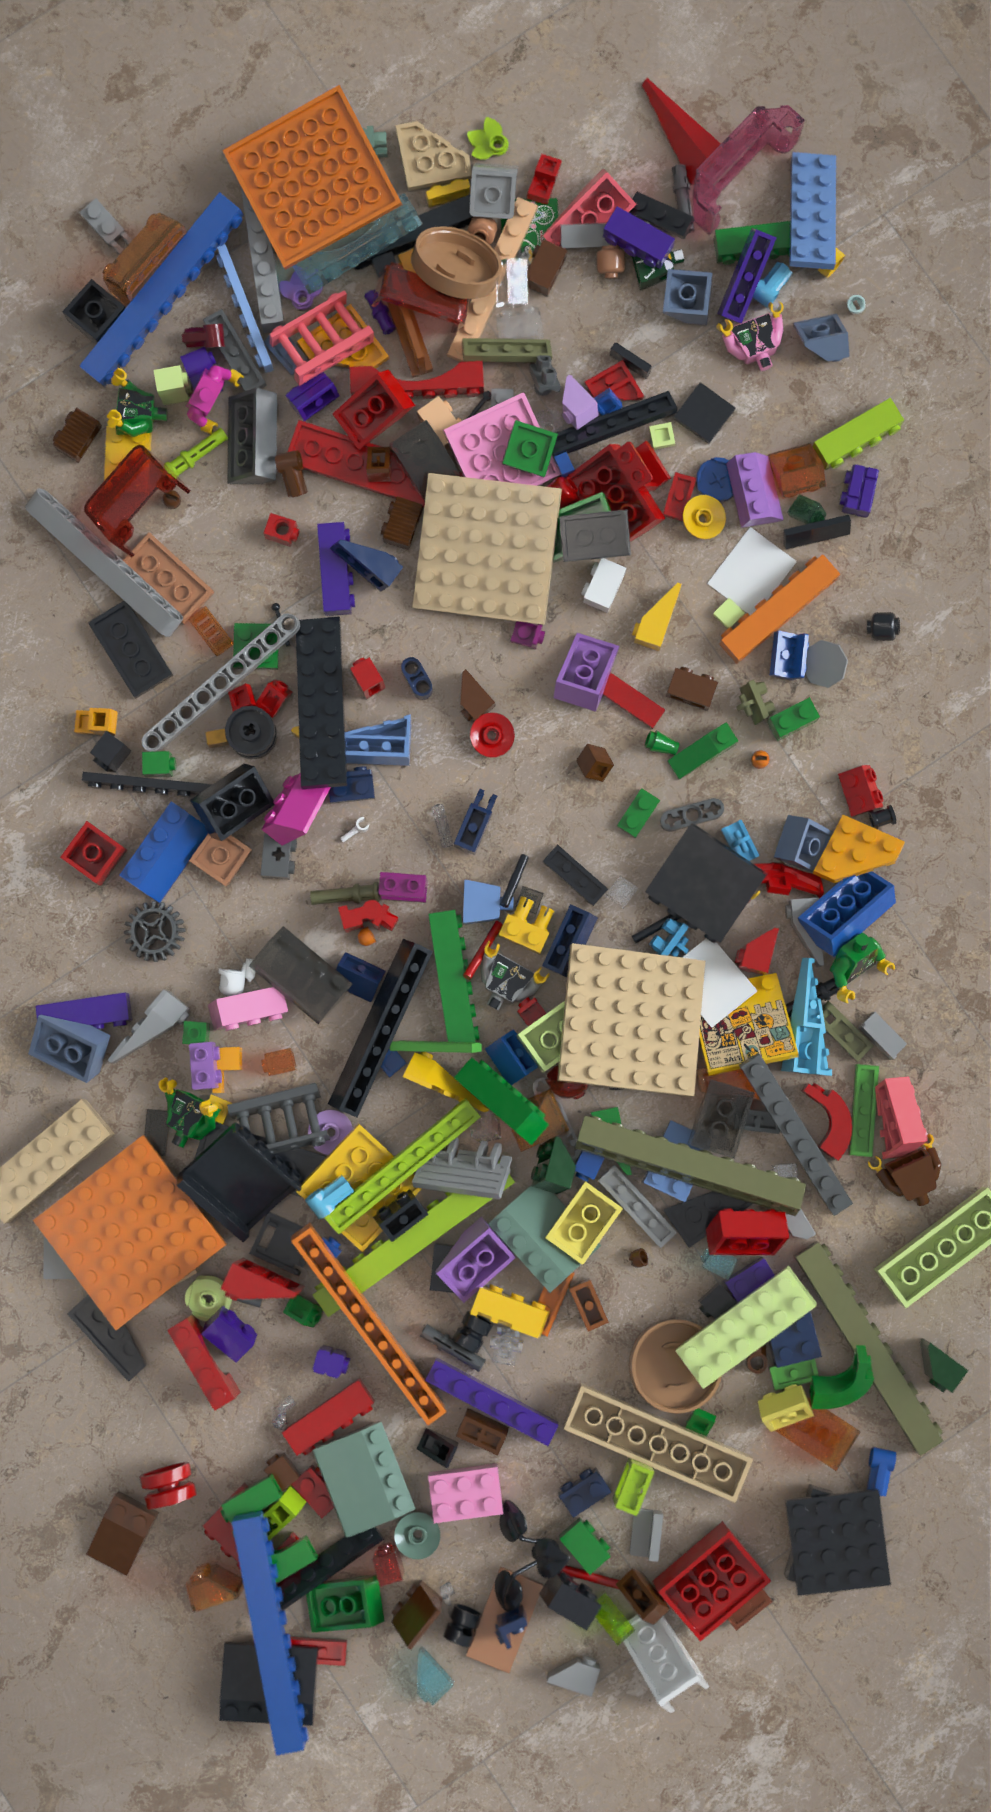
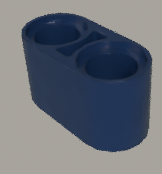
[401,657,433,700]

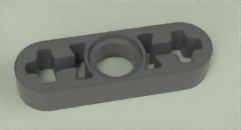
[660,798,724,832]

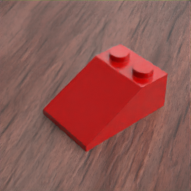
[332,369,415,450]

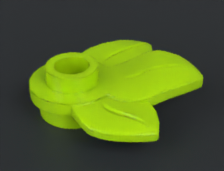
[467,117,509,160]

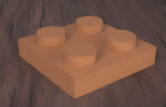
[189,833,253,887]

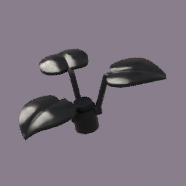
[495,1500,570,1612]

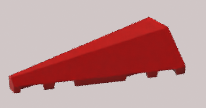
[642,78,724,186]

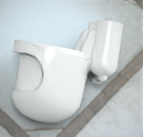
[218,959,256,996]

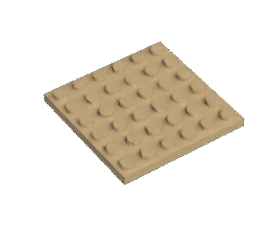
[412,473,562,625]
[557,943,705,1097]

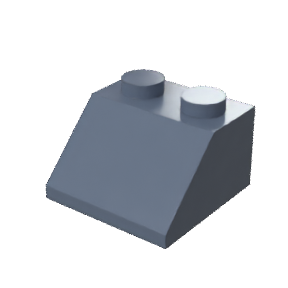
[663,269,712,325]
[774,815,833,873]

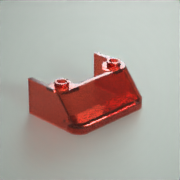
[371,262,469,333]
[84,445,191,557]

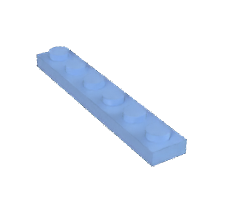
[215,244,274,373]

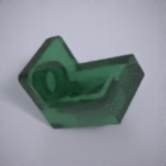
[787,494,827,524]

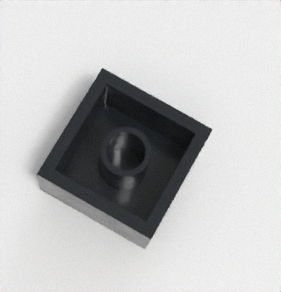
[62,279,125,344]
[539,1571,602,1631]

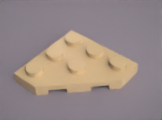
[396,121,472,191]

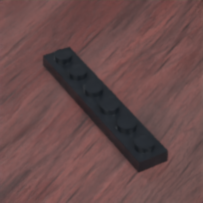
[552,391,677,457]
[82,772,213,797]
[277,1526,384,1611]

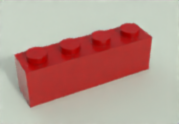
[282,1378,375,1456]

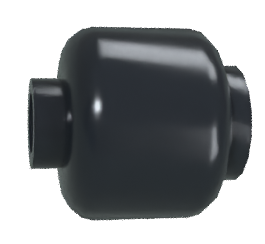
[867,612,900,641]

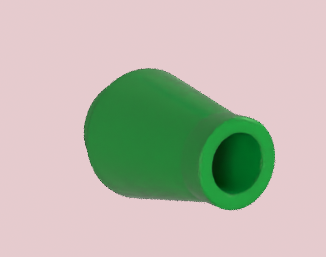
[644,730,680,755]

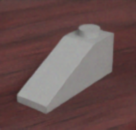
[785,898,824,967]

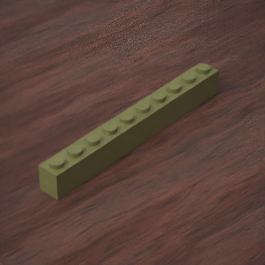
[575,1116,806,1216]
[793,1241,943,1456]

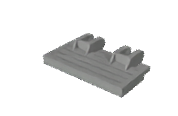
[412,1137,512,1199]

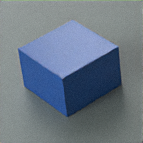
[554,452,574,477]

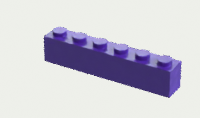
[425,1357,559,1446]

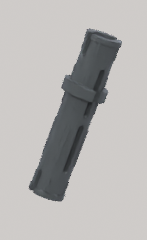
[672,164,695,233]
[420,1324,486,1372]

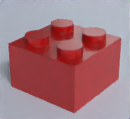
[60,821,127,886]

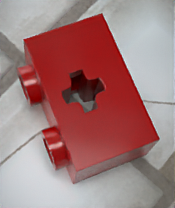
[350,657,386,699]

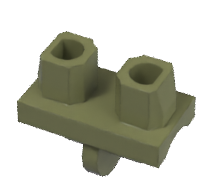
[736,680,776,725]

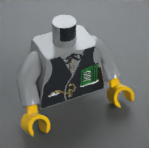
[481,941,550,1011]

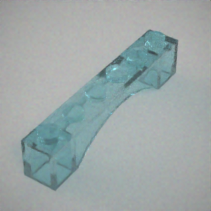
[292,193,422,295]

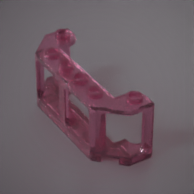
[692,105,805,235]

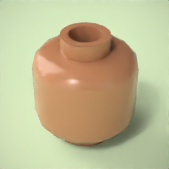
[467,216,497,245]
[596,245,625,279]

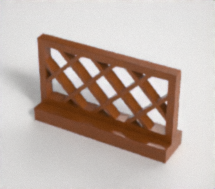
[385,274,433,378]

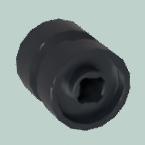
[452,1311,493,1354]
[443,1604,482,1647]

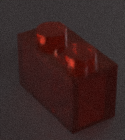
[372,1543,405,1587]

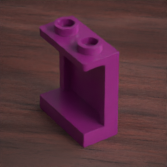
[379,872,428,903]

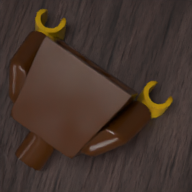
[868,1134,942,1206]

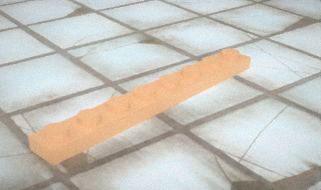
[447,197,538,362]

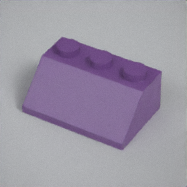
[726,452,784,528]

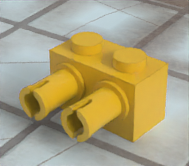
[499,896,555,955]

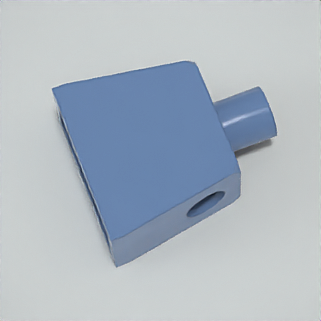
[463,880,514,925]

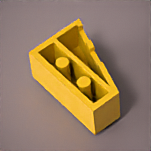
[470,1284,550,1338]

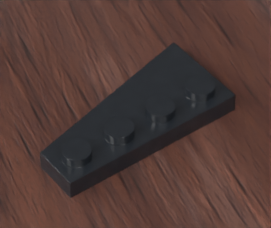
[663,1191,753,1248]
[67,1295,147,1382]

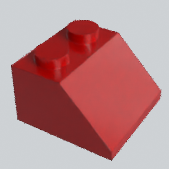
[734,928,779,976]

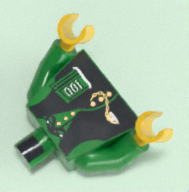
[107,368,167,437]
[829,933,895,1004]
[158,1077,221,1148]

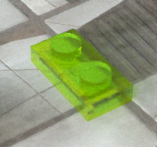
[595,1593,635,1646]

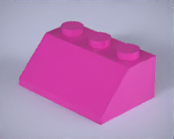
[261,773,331,846]

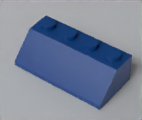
[119,801,208,903]
[798,871,896,957]

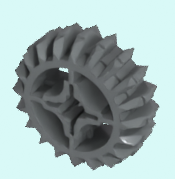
[124,901,186,962]

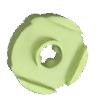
[185,1275,232,1321]

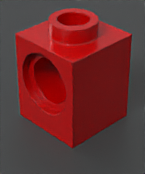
[263,513,300,547]

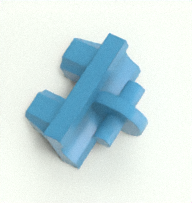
[721,819,759,861]
[649,918,689,957]

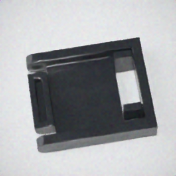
[249,1212,306,1276]

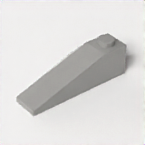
[108,989,190,1063]

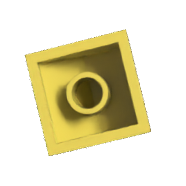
[758,1384,814,1432]

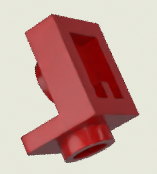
[256,680,293,718]

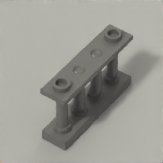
[227,1083,330,1154]

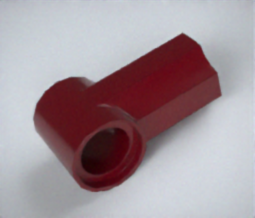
[182,324,225,348]

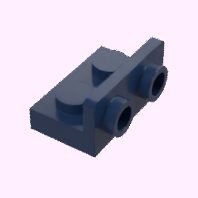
[329,766,375,804]
[558,1468,612,1518]
[495,1605,528,1649]

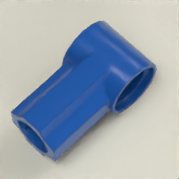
[866,1447,896,1496]

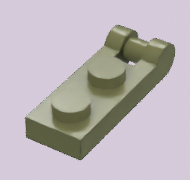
[822,1001,874,1062]

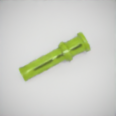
[165,427,228,480]

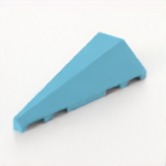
[781,958,832,1076]

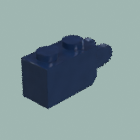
[454,789,497,855]

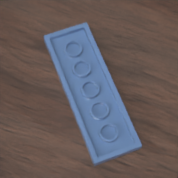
[790,152,836,270]

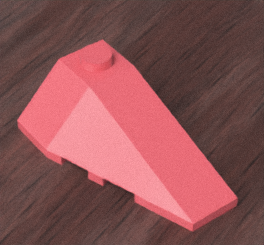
[542,168,636,249]

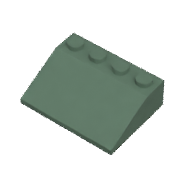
[488,1185,601,1293]
[312,1422,415,1538]

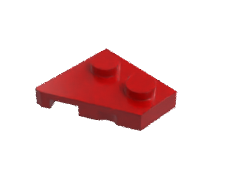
[584,360,644,401]

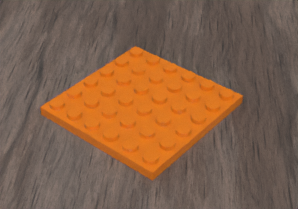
[222,85,402,270]
[33,1135,227,1330]

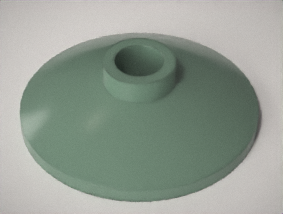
[394,1512,441,1560]

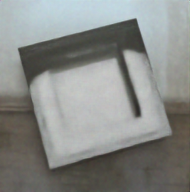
[515,886,544,915]

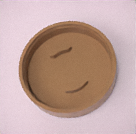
[411,226,502,299]
[629,1319,722,1413]

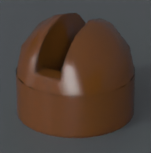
[163,490,181,509]
[629,1248,648,1268]

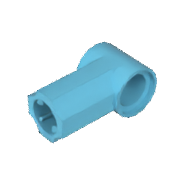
[752,262,792,309]
[305,1175,354,1219]

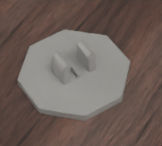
[805,640,848,688]

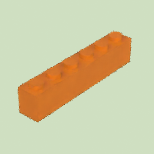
[719,554,840,664]

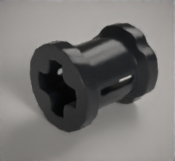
[868,805,897,829]

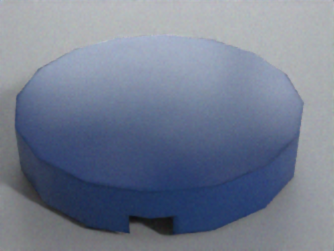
[696,457,734,502]

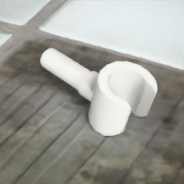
[340,817,369,842]

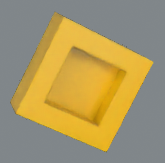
[209,1094,233,1124]

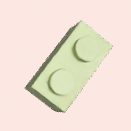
[154,365,192,405]

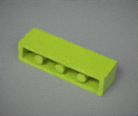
[812,397,904,470]

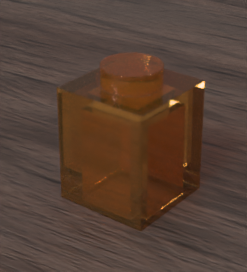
[261,1048,297,1077]

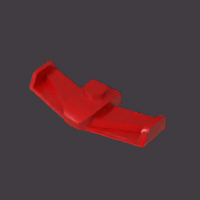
[753,862,824,898]

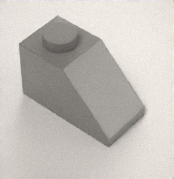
[547,1656,600,1697]

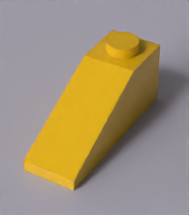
[632,583,682,651]

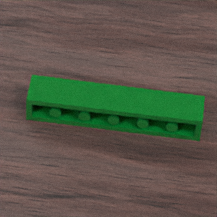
[428,910,480,1042]

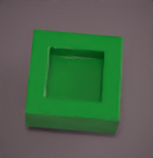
[685,1408,716,1437]

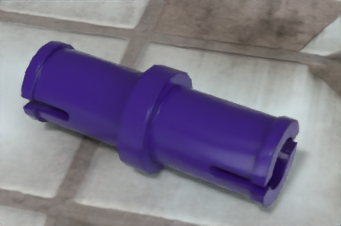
[364,289,396,335]

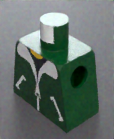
[631,249,684,290]

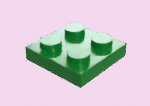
[501,420,558,478]
[233,623,279,670]

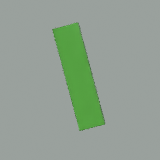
[390,1040,482,1053]
[849,1064,879,1157]

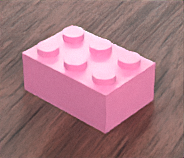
[428,1463,503,1523]

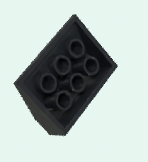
[219,1642,318,1726]

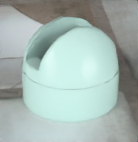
[847,295,866,314]

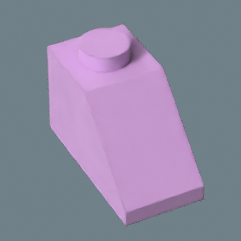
[562,375,598,430]

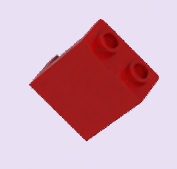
[612,441,671,492]

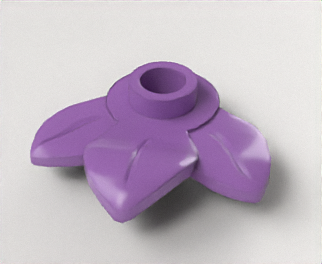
[279,267,323,310]

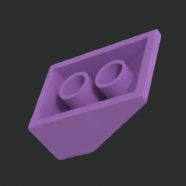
[553,633,619,712]
[435,1217,516,1303]

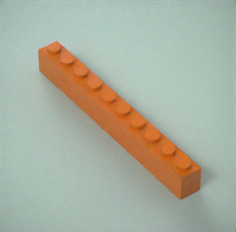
[291,1223,447,1426]

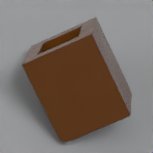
[576,744,614,782]

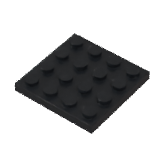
[785,1489,891,1596]

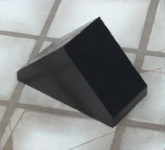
[417,1428,458,1468]

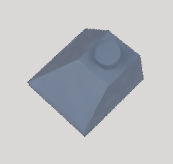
[794,314,849,362]

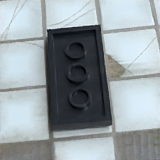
[88,601,174,699]

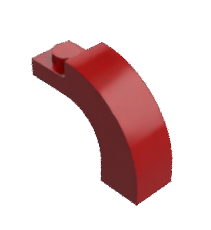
[801,1083,852,1161]

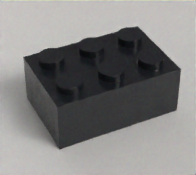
[190,763,275,842]

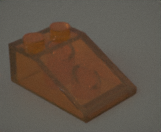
[775,1397,860,1471]

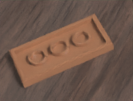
[123,532,215,625]
[466,1566,543,1673]

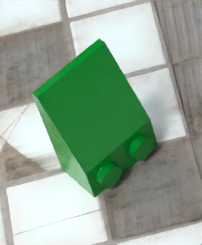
[306,1574,385,1633]

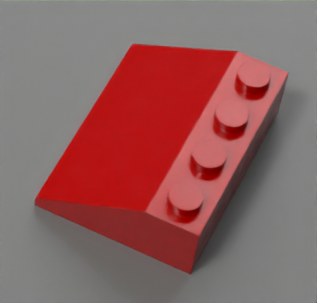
[565,444,666,542]
[221,1257,305,1301]
[652,1521,771,1642]

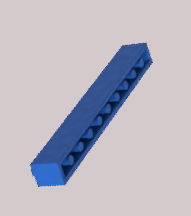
[79,192,244,387]
[232,1511,309,1756]

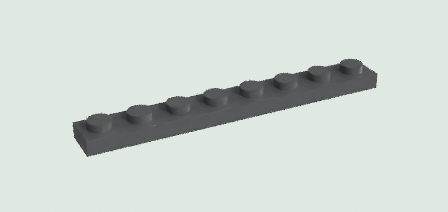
[739,1053,853,1216]

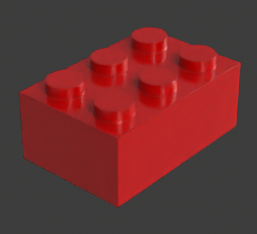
[706,1209,789,1256]

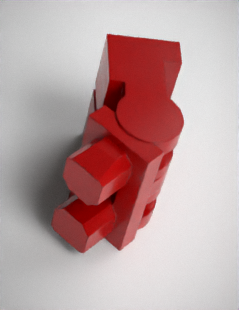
[338,900,399,933]

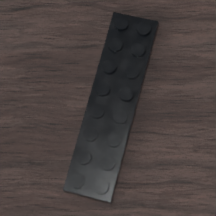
[296,616,347,790]

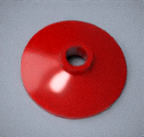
[470,713,515,758]

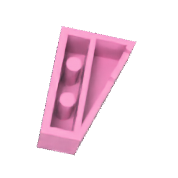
[208,985,288,1031]

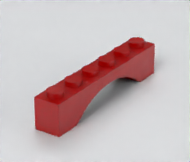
[350,361,484,399]

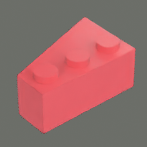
[875,1077,927,1159]

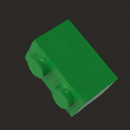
[767,697,820,742]
[559,1517,611,1575]

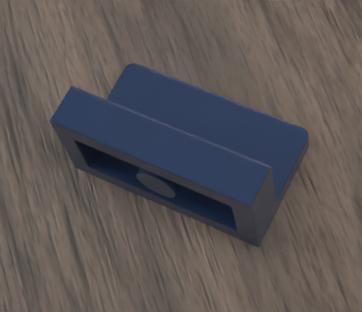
[331,952,386,1002]

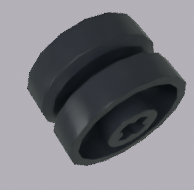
[225,706,277,759]

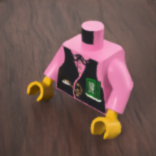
[716,300,784,371]

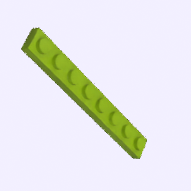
[324,1098,481,1234]

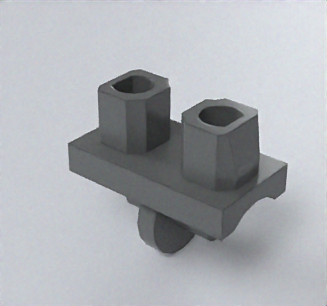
[529,355,561,396]

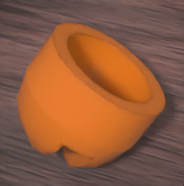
[751,750,770,769]
[358,926,377,946]

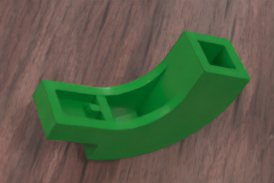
[809,1345,874,1409]

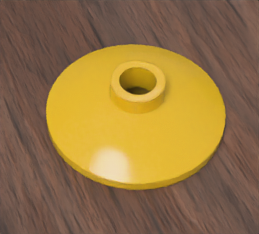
[683,495,726,539]

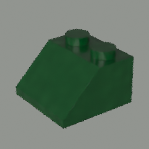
[920,1338,969,1393]

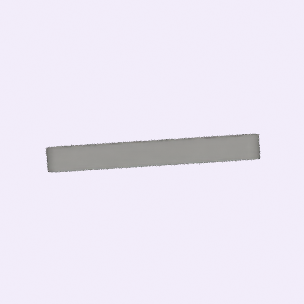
[25,488,183,637]
[142,613,300,752]

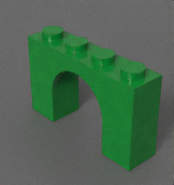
[220,1474,318,1583]

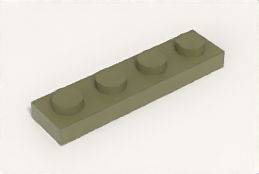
[462,338,552,362]

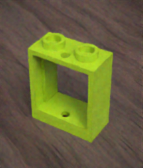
[613,1458,654,1516]

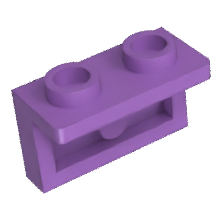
[189,1042,222,1090]

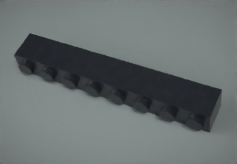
[328,939,433,1118]

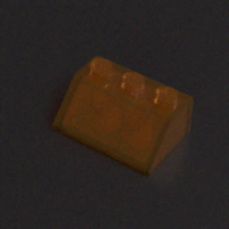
[185,1563,244,1613]

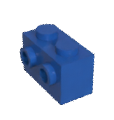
[485,1029,538,1085]

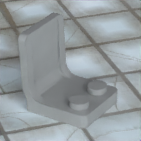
[470,163,518,219]

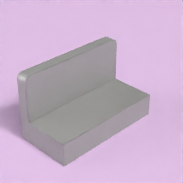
[858,1012,907,1060]
[630,1508,663,1562]

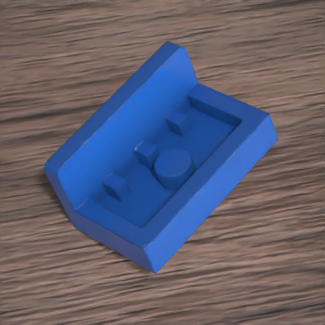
[769,631,809,680]

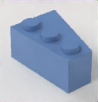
[345,714,412,766]

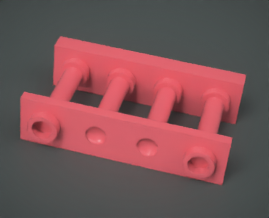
[270,290,374,386]

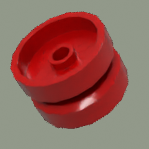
[139,1462,197,1509]

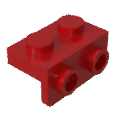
[838,765,883,817]

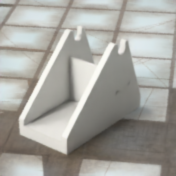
[616,1614,709,1713]

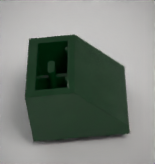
[531,1137,576,1194]

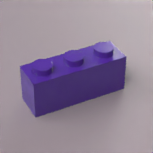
[603,206,675,269]

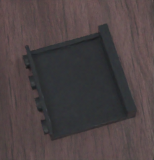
[645,823,768,943]
[176,1121,302,1242]

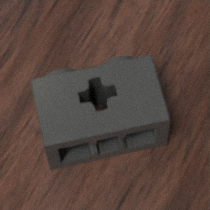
[261,832,297,880]

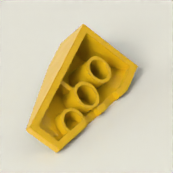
[403,1052,489,1114]

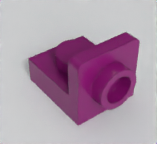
[511,621,545,649]

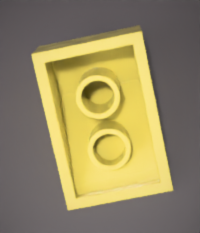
[545,1181,623,1265]

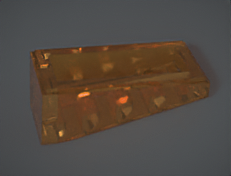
[188,606,234,656]

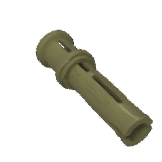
[310,882,380,905]

